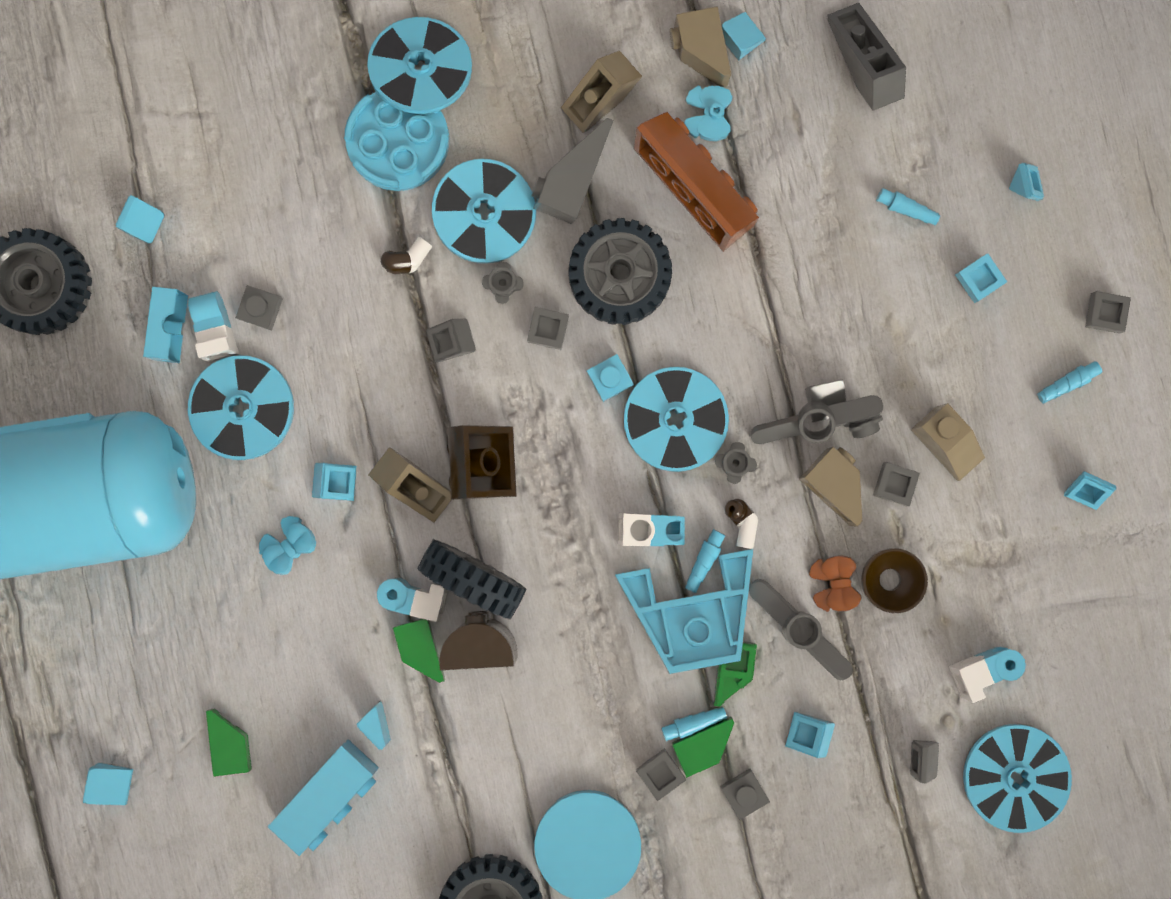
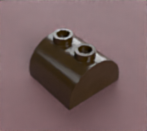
[447,425,517,500]
[439,611,518,670]

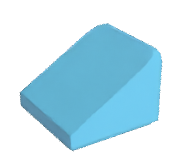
[722,12,766,61]
[115,195,164,243]
[312,463,357,501]
[357,701,391,750]
[785,712,835,758]
[83,763,133,805]

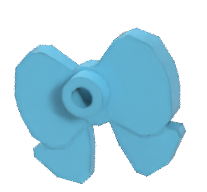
[684,85,733,141]
[259,516,316,575]

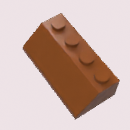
[634,112,759,252]

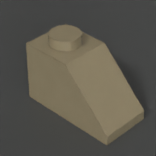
[670,6,731,87]
[561,51,642,133]
[911,403,985,481]
[368,447,451,523]
[799,447,862,527]

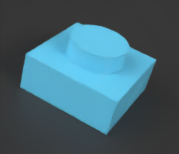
[955,253,1007,303]
[587,354,634,402]

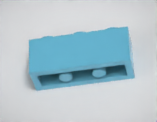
[268,739,379,856]

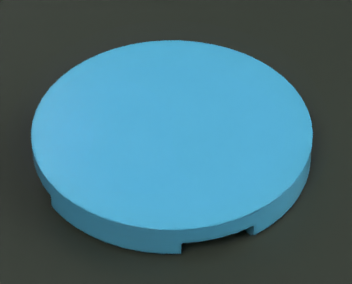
[344,92,449,191]
[534,790,641,899]

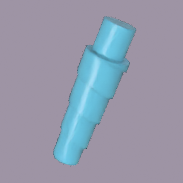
[876,188,940,225]
[1037,361,1103,404]
[685,529,726,593]
[661,707,727,741]

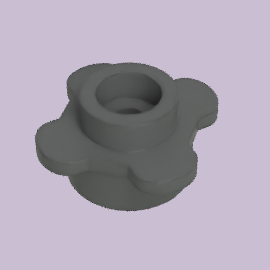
[482,262,524,304]
[844,415,883,438]
[715,442,757,484]

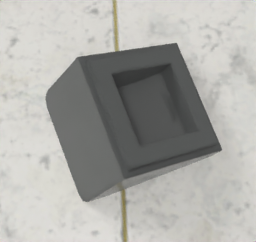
[426,319,476,363]
[805,379,846,423]
[910,740,939,783]

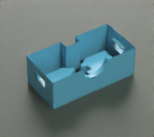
[143,287,188,364]

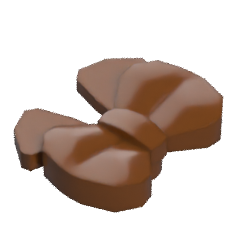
[809,555,862,612]

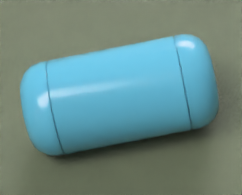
[0,411,196,579]

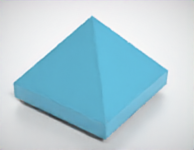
[1009,163,1044,201]
[1064,471,1116,510]

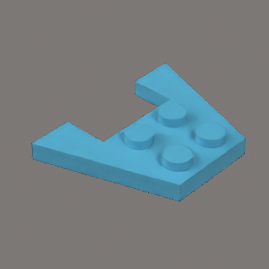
[615,549,753,674]

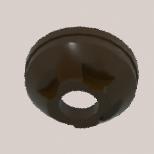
[861,548,928,613]

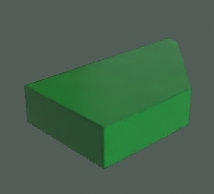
[393,619,446,683]
[713,642,757,707]
[206,708,252,777]
[672,717,734,778]

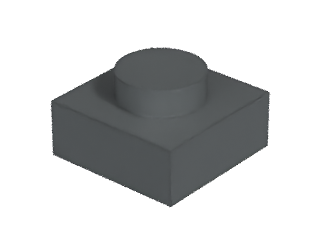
[235,285,283,331]
[1085,291,1131,334]
[527,307,569,350]
[873,462,920,506]
[636,748,686,801]
[720,768,770,820]

